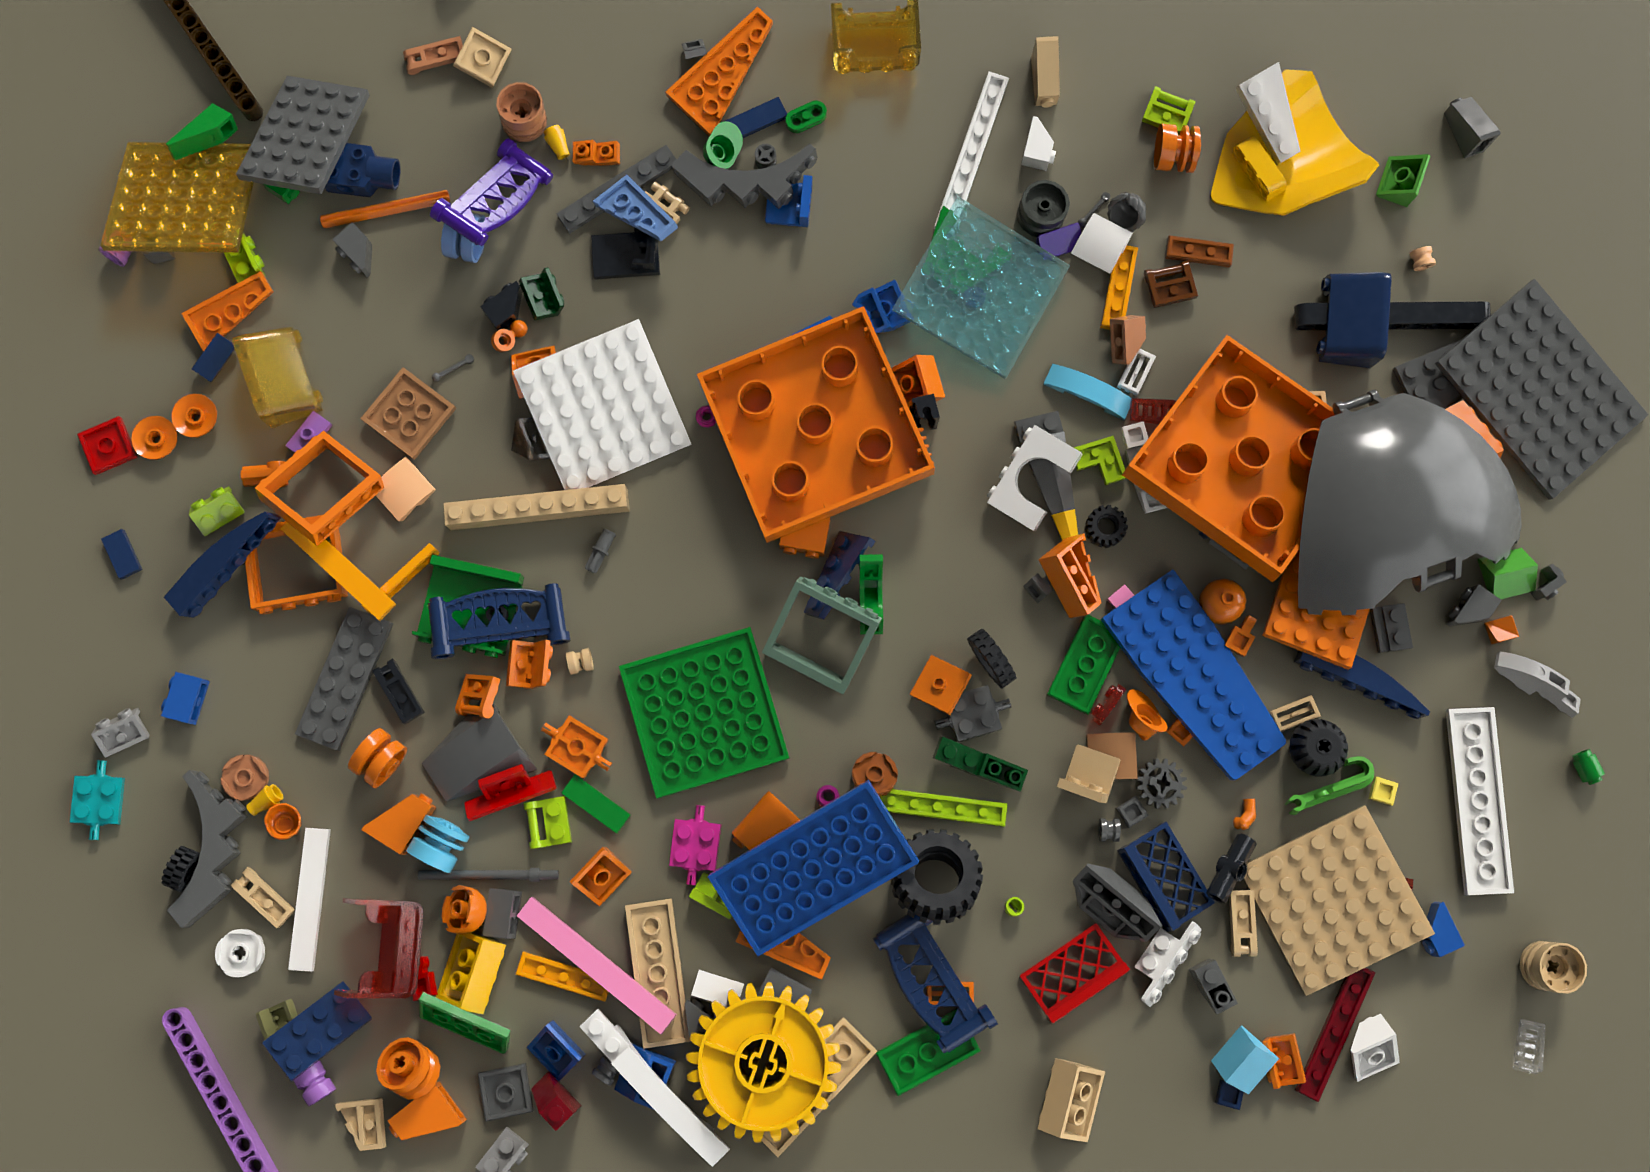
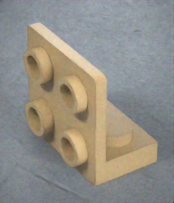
[1057,744,1121,803]

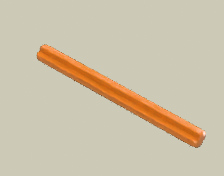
[320,190,450,228]

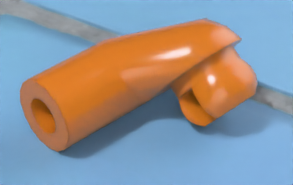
[1233,799,1256,830]

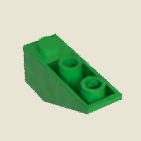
[166,103,238,160]

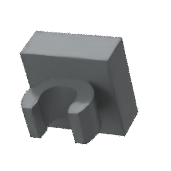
[1023,573,1053,603]

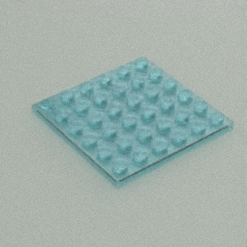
[892,197,1070,379]

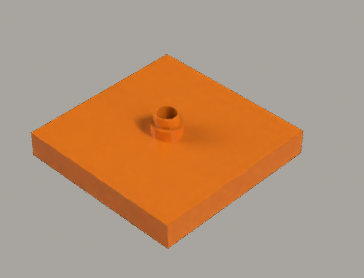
[697,306,935,543]
[1122,335,1335,582]

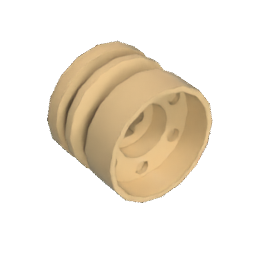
[1520,941,1587,994]

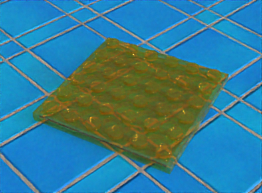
[101,142,254,253]

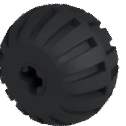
[1289,719,1348,777]

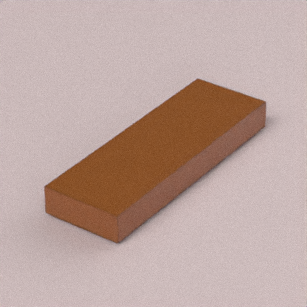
[1165,235,1234,267]

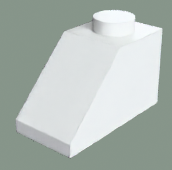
[1021,116,1056,171]

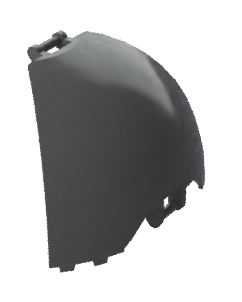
[1298,390,1522,615]

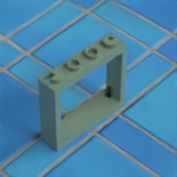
[762,576,882,694]

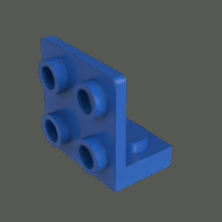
[765,175,813,227]

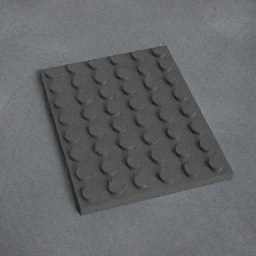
[1435,279,1649,500]

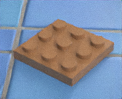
[360,367,457,460]

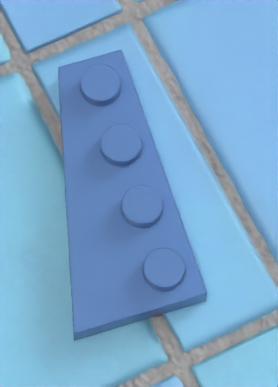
[593,175,678,241]

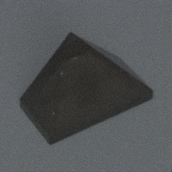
[511,417,550,461]

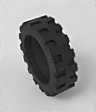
[967,628,1017,689]

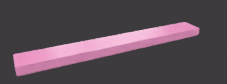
[517,897,677,1034]

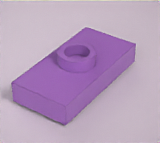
[285,411,333,453]

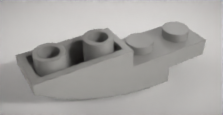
[1494,651,1581,718]

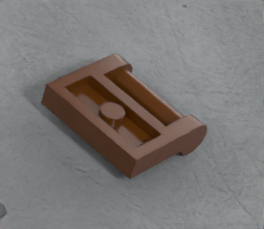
[1144,261,1198,308]

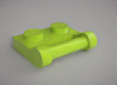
[1142,86,1196,135]
[523,796,572,849]

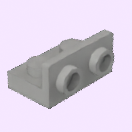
[91,708,150,758]
[475,1127,529,1172]

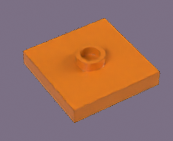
[910,655,972,715]

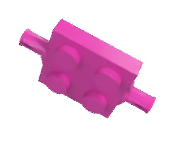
[669,805,722,885]

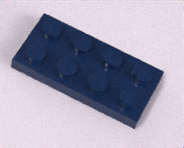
[262,981,372,1082]

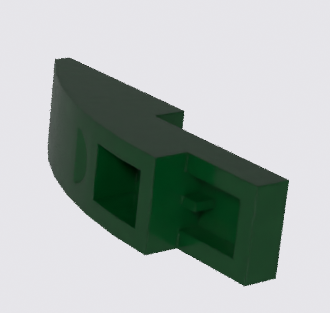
[933,737,1028,792]

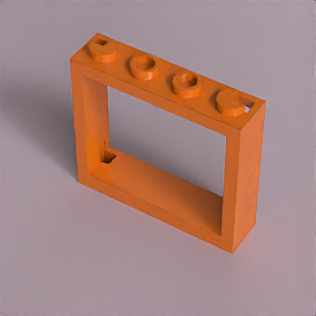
[255,430,384,546]
[245,515,348,614]

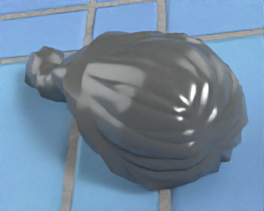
[1107,192,1146,233]

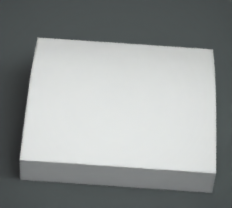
[1071,213,1133,274]

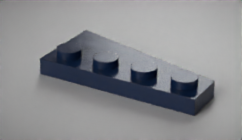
[804,531,876,620]

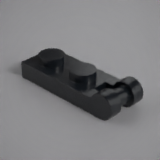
[373,658,425,724]

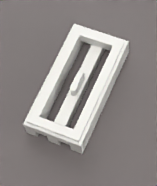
[1117,349,1156,397]

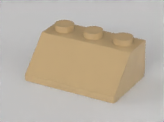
[1038,1058,1105,1142]

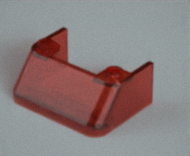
[334,898,424,998]

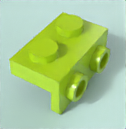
[189,486,245,536]

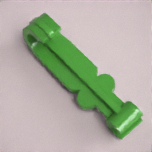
[1285,756,1374,815]

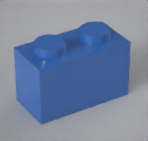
[161,672,210,725]

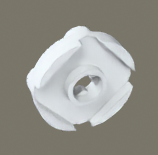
[215,929,265,977]

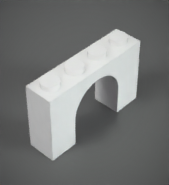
[987,425,1083,531]

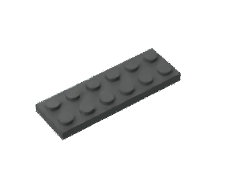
[295,607,393,751]

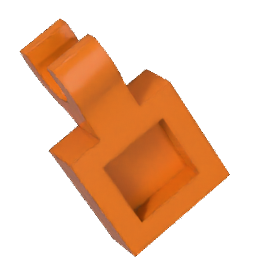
[1224,615,1257,657]

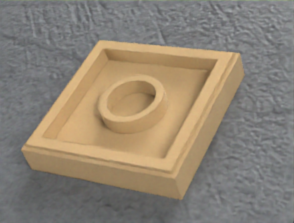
[453,27,512,88]

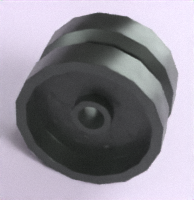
[1017,180,1070,237]

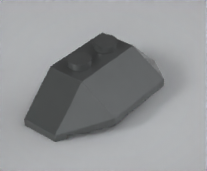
[1073,864,1162,942]

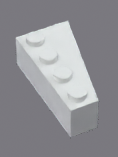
[1235,62,1301,165]

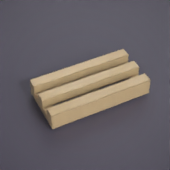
[1269,695,1321,732]

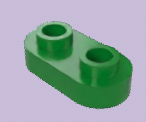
[786,100,827,133]

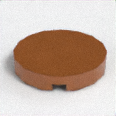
[852,752,898,797]

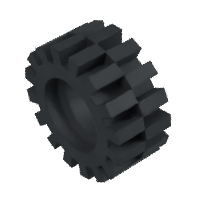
[1085,505,1128,548]
[161,846,200,893]

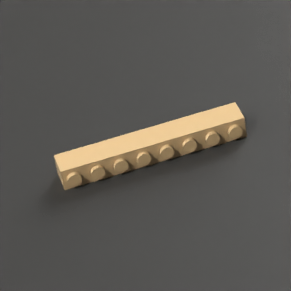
[444,484,630,530]

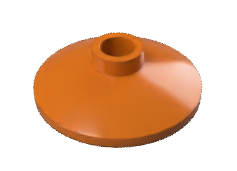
[171,394,217,438]
[131,416,177,460]

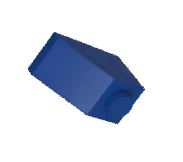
[1422,902,1465,957]

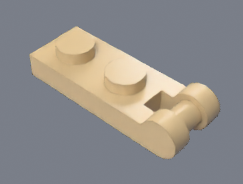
[231,867,295,928]
[1229,890,1258,957]

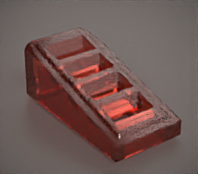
[1130,398,1177,424]

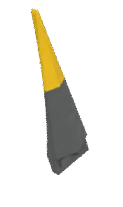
[1014,411,1078,540]

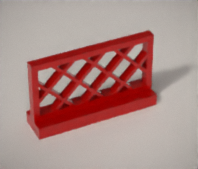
[1020,923,1130,1024]

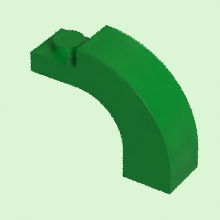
[859,554,883,635]

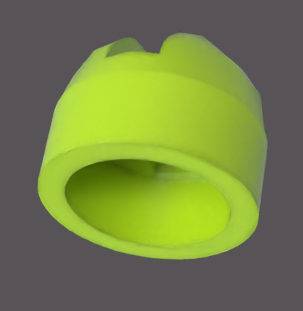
[1004,897,1024,917]

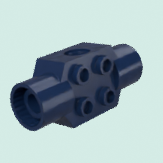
[325,143,401,198]

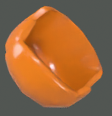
[264,803,301,840]

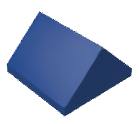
[526,1020,586,1081]

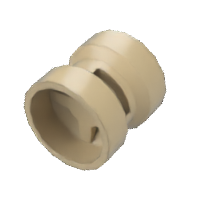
[566,648,594,675]

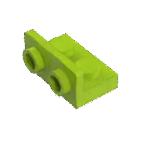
[221,231,265,283]

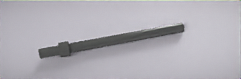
[418,868,559,882]

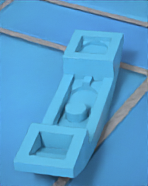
[1043,364,1133,420]

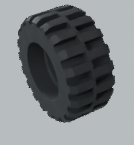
[891,829,983,925]

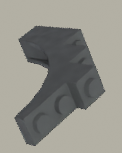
[671,143,818,209]
[167,770,248,928]

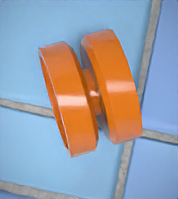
[348,728,407,788]
[376,1037,440,1100]

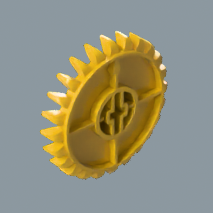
[686,982,841,1143]

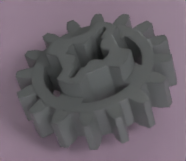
[1135,758,1187,809]

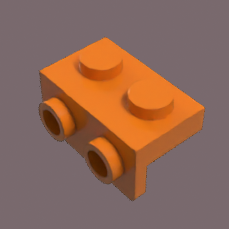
[1263,1033,1306,1089]

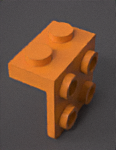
[506,640,553,689]

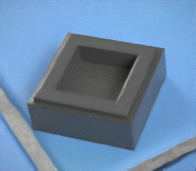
[682,39,707,59]
[1116,796,1149,828]

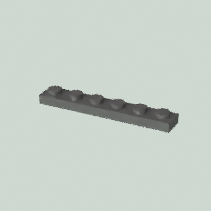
[556,145,677,234]

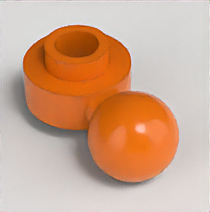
[491,320,528,352]

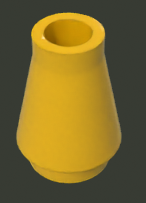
[543,125,570,160]
[246,784,283,816]

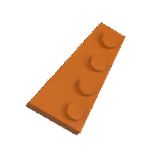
[181,271,274,352]

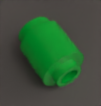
[1572,749,1605,785]

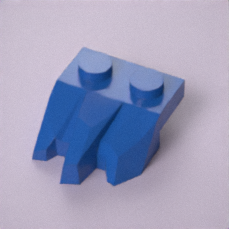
[852,280,914,334]

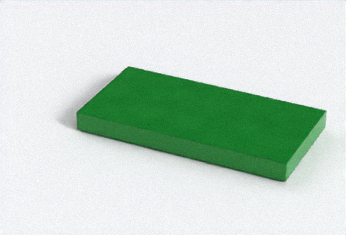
[1046,615,1120,715]
[419,992,511,1054]
[876,1008,981,1096]

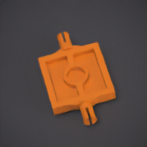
[541,715,612,779]

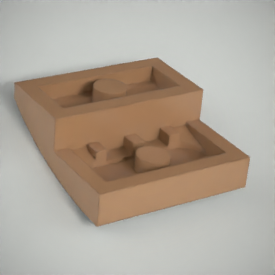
[1086,732,1138,780]

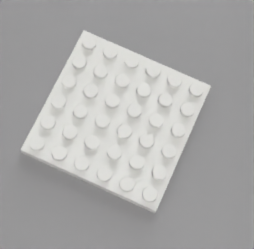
[513,319,692,490]

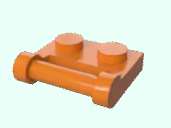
[455,674,501,718]

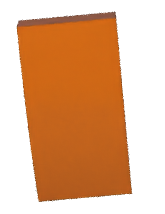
[573,140,620,166]

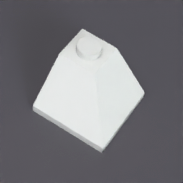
[1351,1014,1400,1082]

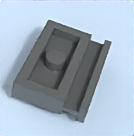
[1370,603,1413,653]

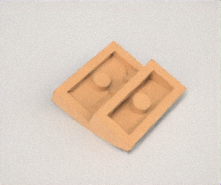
[376,457,436,521]

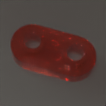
[1091,683,1126,726]

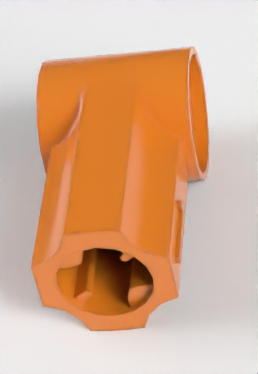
[241,461,288,487]

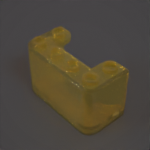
[831,0,921,74]

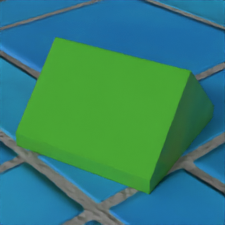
[1376,154,1431,207]
[1477,548,1538,599]

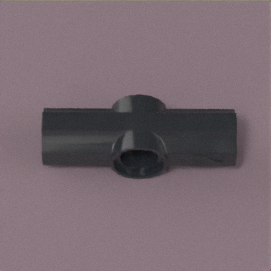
[1206,833,1257,904]

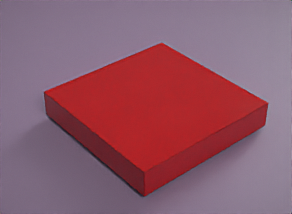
[77,416,138,475]

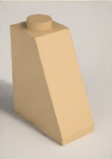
[1031,36,1060,108]

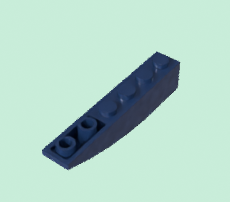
[164,512,281,618]
[1294,651,1430,719]

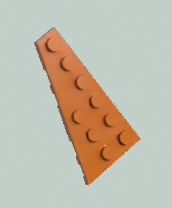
[666,6,773,136]

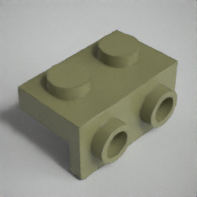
[256,999,298,1058]

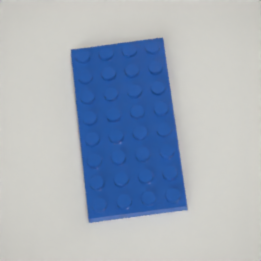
[708,780,919,956]

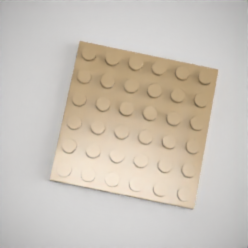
[1244,805,1435,996]

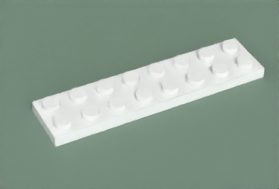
[1446,707,1514,895]

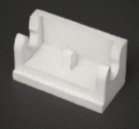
[691,970,744,1008]

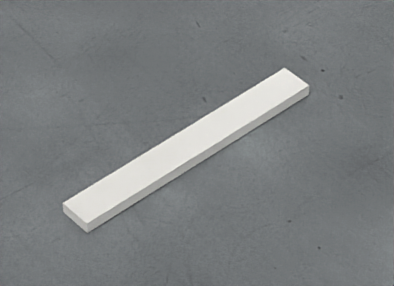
[934,72,1009,235]

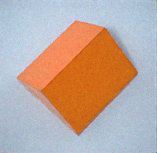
[570,847,632,907]

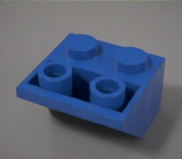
[614,1043,676,1110]

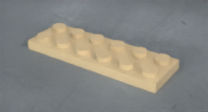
[625,898,691,1049]
[751,1017,877,1157]

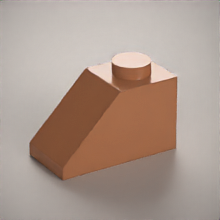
[1110,315,1146,365]

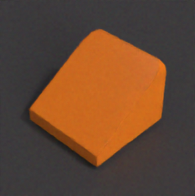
[1166,719,1193,746]

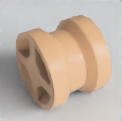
[1409,246,1436,271]

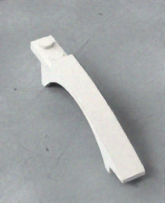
[579,1009,730,1167]

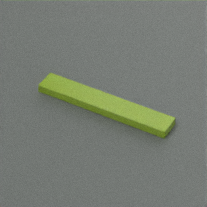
[880,789,1007,827]

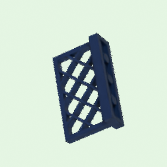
[1117,822,1215,932]

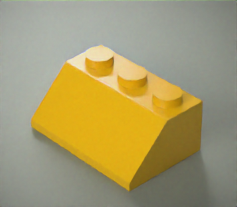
[436,932,506,1014]

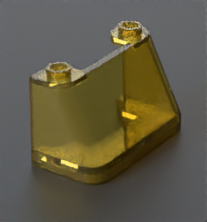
[232,327,323,429]

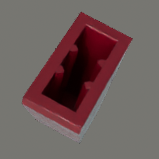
[531,1071,582,1131]

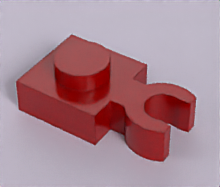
[409,956,438,1001]

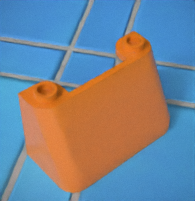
[732,791,800,850]

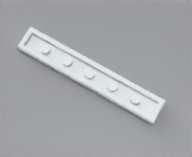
[288,828,331,972]

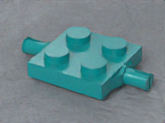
[70,760,125,840]

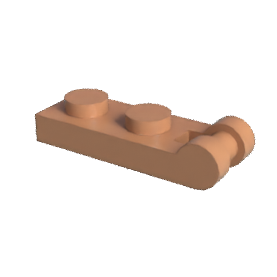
[403,36,463,75]

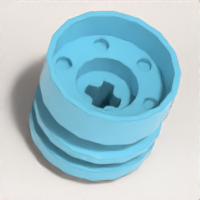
[406,815,470,873]

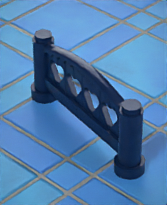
[428,583,571,659]
[873,914,998,1054]

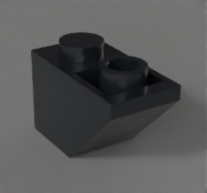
[480,281,522,331]

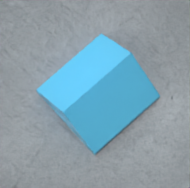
[1211,1025,1279,1094]

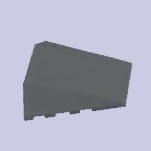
[422,700,537,802]

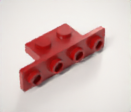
[464,764,556,821]

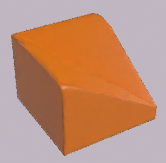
[1484,615,1519,645]

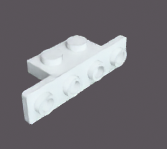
[1135,921,1201,1007]

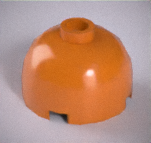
[1199,579,1247,625]
[442,885,487,934]

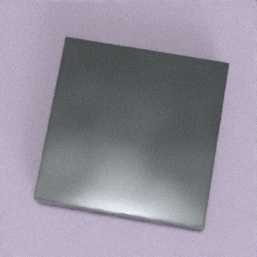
[478,1063,534,1122]

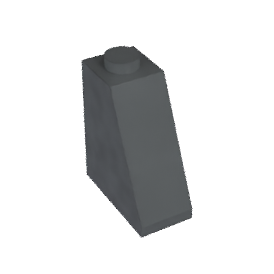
[1444,97,1501,159]

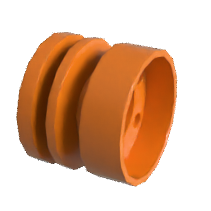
[1154,124,1201,173]

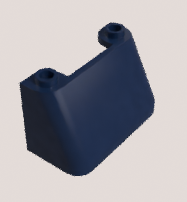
[1316,272,1392,368]

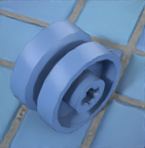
[441,213,485,263]

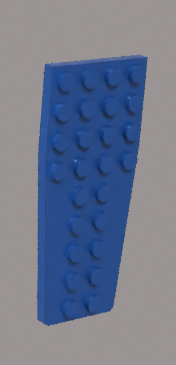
[1100,569,1286,781]

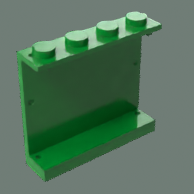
[412,555,524,658]

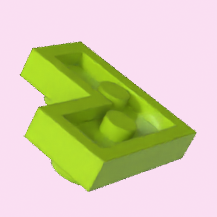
[1074,436,1127,486]

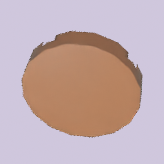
[221,755,269,801]

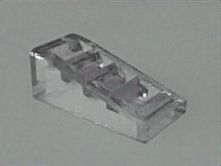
[1513,1019,1545,1074]

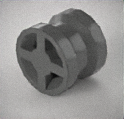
[755,144,777,169]
[1098,818,1121,842]
[592,1056,619,1086]

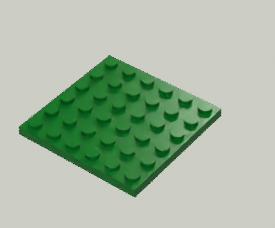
[619,627,790,799]

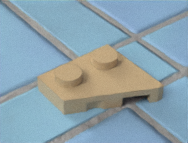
[335,1098,386,1151]

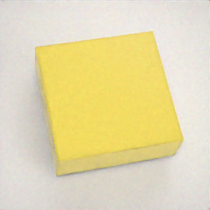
[1368,777,1399,806]

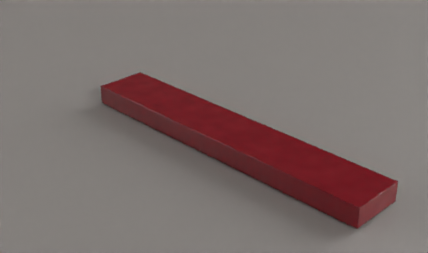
[1295,967,1376,1102]

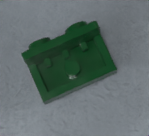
[519,267,564,321]

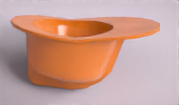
[1127,689,1168,741]

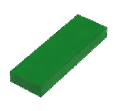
[561,774,631,834]

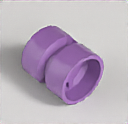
[293,1060,336,1107]

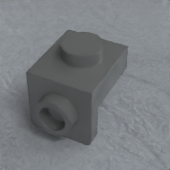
[1531,564,1567,601]

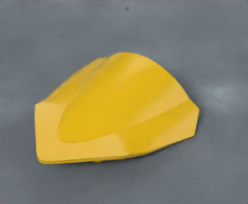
[1210,69,1379,216]

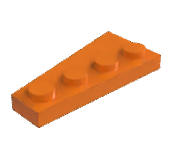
[736,930,831,980]

